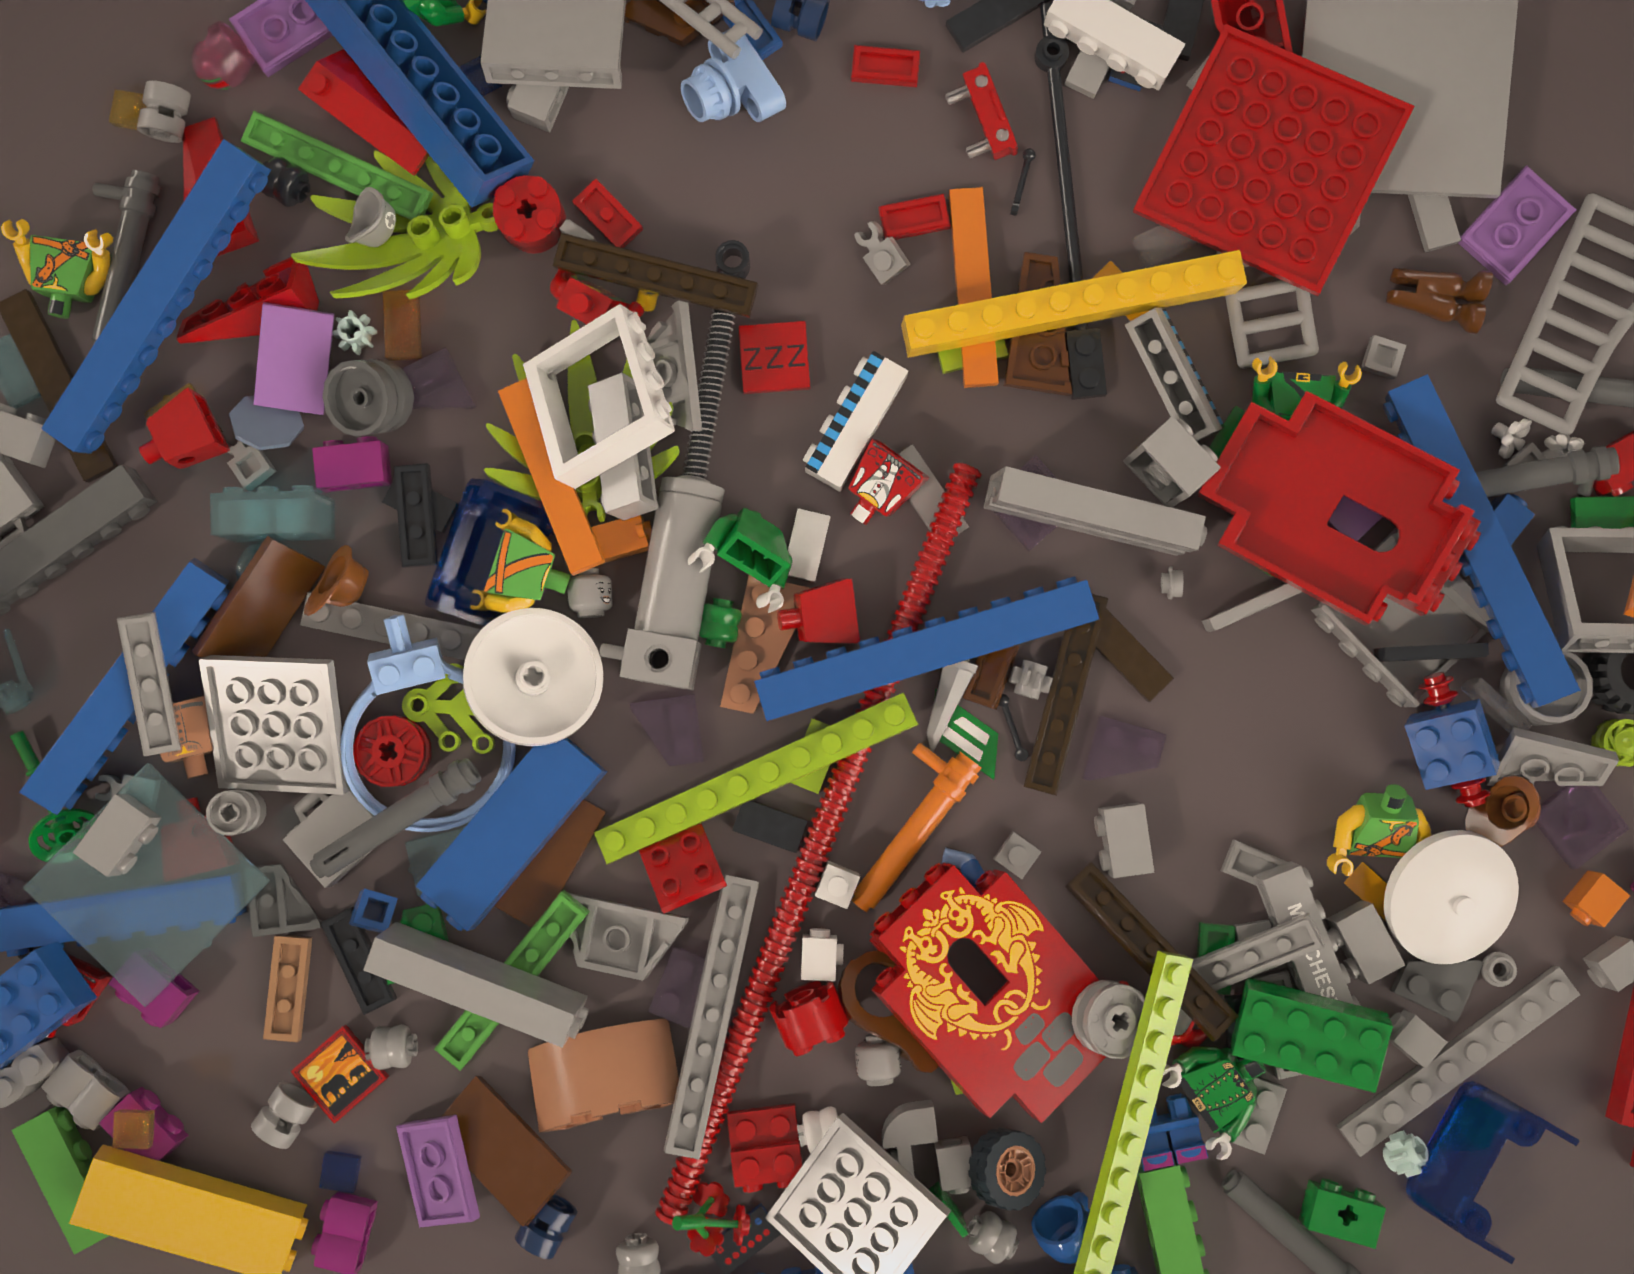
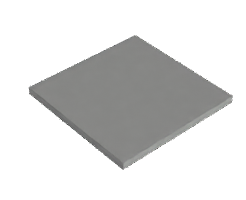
[1301,0,1518,198]

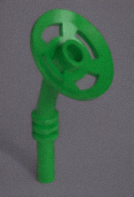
[10,731,97,864]

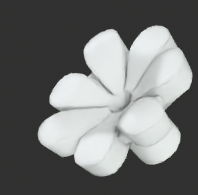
[1491,418,1532,459]
[1542,433,1585,459]

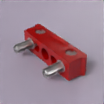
[945,62,1018,160]

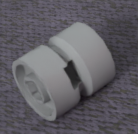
[137,81,191,143]
[206,789,267,835]
[251,1081,317,1149]

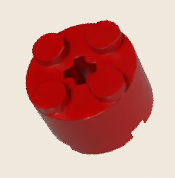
[493,175,566,254]
[769,980,849,1056]

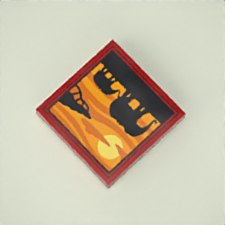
[290,1024,389,1124]

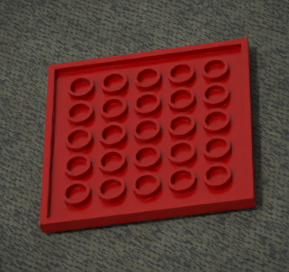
[1133,24,1415,296]

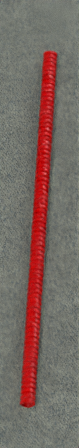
[655,463,982,1225]

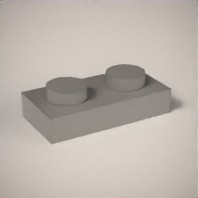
[1233,1077,1287,1155]

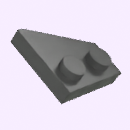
[245,863,322,937]

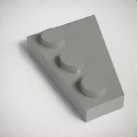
[1486,727,1619,786]

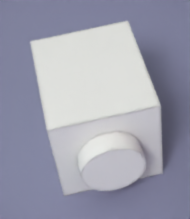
[815,861,860,909]

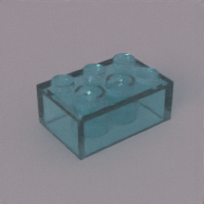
[210,485,335,542]

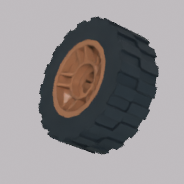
[968,1128,1046,1211]

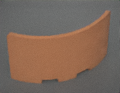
[528,1019,679,1133]

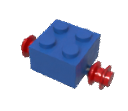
[1404,672,1500,807]

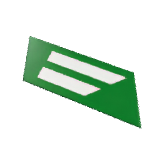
[934,689,998,780]

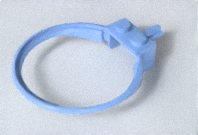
[340,614,516,832]

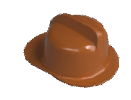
[304,545,369,616]
[1465,776,1541,847]

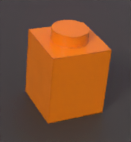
[1562,870,1630,927]

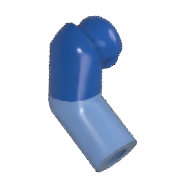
[941,847,985,888]

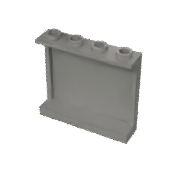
[480,0,626,89]
[1311,527,1490,707]

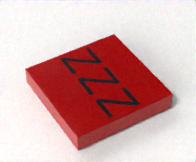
[739,321,810,394]

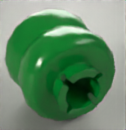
[699,598,742,648]

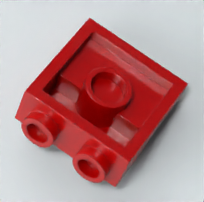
[727,1103,803,1193]

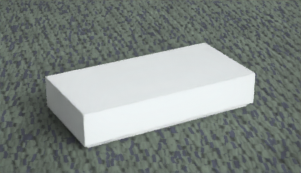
[788,509,831,582]

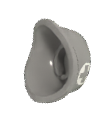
[345,187,396,247]

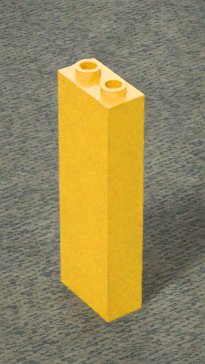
[69,1144,309,1274]

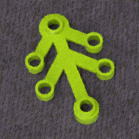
[402,663,495,754]

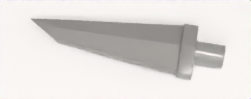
[926,659,978,752]

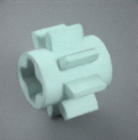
[333,310,377,355]
[1383,1130,1429,1178]

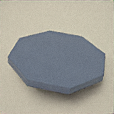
[229,395,304,450]

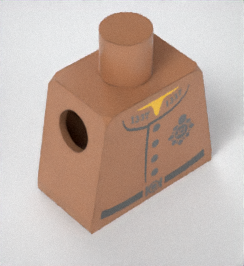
[160,696,213,779]

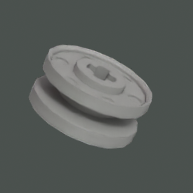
[1072,980,1145,1059]

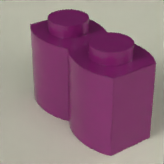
[311,1191,378,1274]

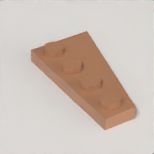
[720,575,809,714]

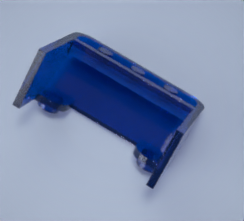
[1406,1081,1580,1264]

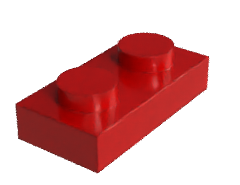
[572,179,643,248]

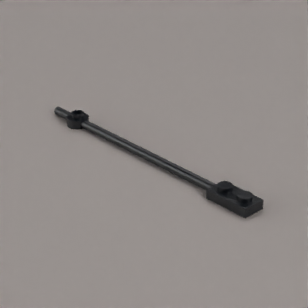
[1034,3,1107,400]

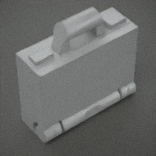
[0,454,45,549]
[283,789,374,888]

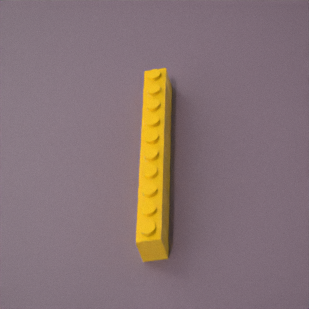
[901,250,1247,358]

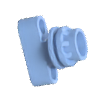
[681,30,786,122]

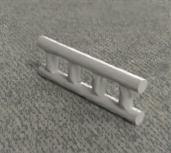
[660,0,763,59]

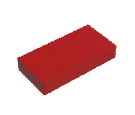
[851,45,920,88]
[878,194,951,240]

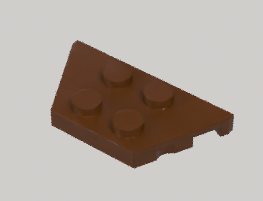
[624,0,736,47]

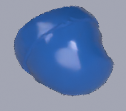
[1031,1191,1090,1264]

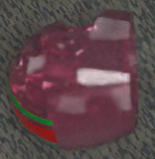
[191,21,255,90]

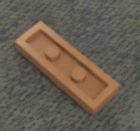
[263,934,313,1042]

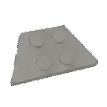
[646,301,702,432]
[560,892,689,981]

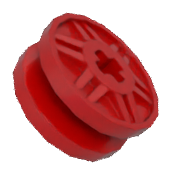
[353,716,432,787]

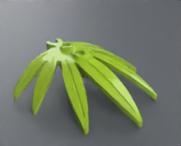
[291,151,499,299]
[484,320,680,522]

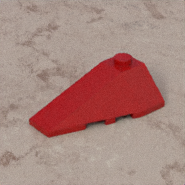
[1211,0,1293,53]
[298,49,429,176]
[183,117,259,257]
[176,257,319,344]

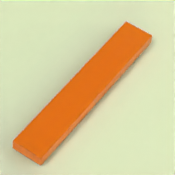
[949,187,999,388]
[498,378,605,576]

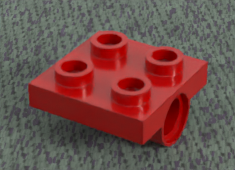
[639,823,727,914]

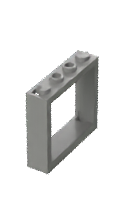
[1537,526,1634,653]

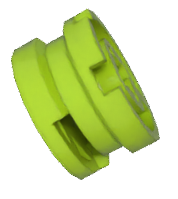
[1591,719,1634,767]

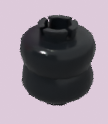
[261,157,311,207]

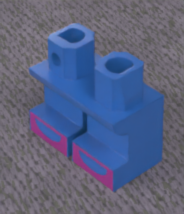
[1140,1093,1208,1171]

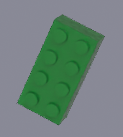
[1231,977,1393,1093]

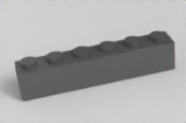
[0,464,157,617]

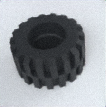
[1581,652,1634,714]

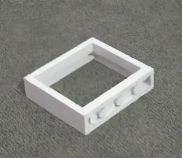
[523,304,675,489]

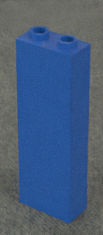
[416,737,608,931]

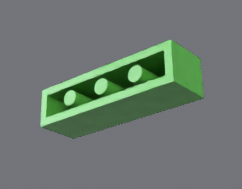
[11,1106,110,1255]
[1136,1159,1210,1274]

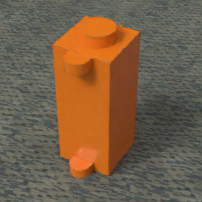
[591,515,652,564]

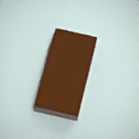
[963,645,1019,710]

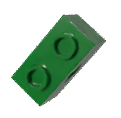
[1298,1178,1386,1249]

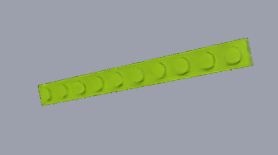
[594,692,919,864]
[1074,951,1193,1274]

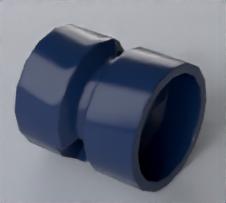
[771,0,830,42]
[515,1194,578,1259]

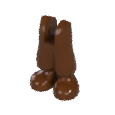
[1386,268,1493,334]

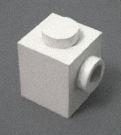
[801,928,844,981]

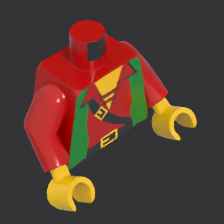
[550,270,658,325]

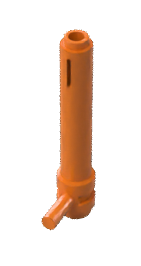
[852,742,981,912]

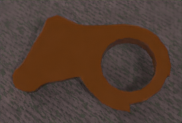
[837,950,939,1073]

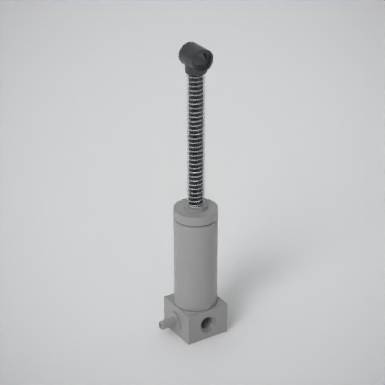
[600,240,750,691]

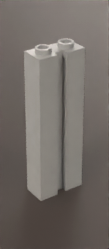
[984,466,1207,556]
[363,922,589,1048]

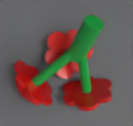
[672,1182,751,1257]

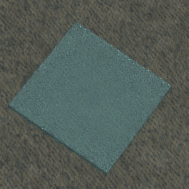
[23,763,270,1007]

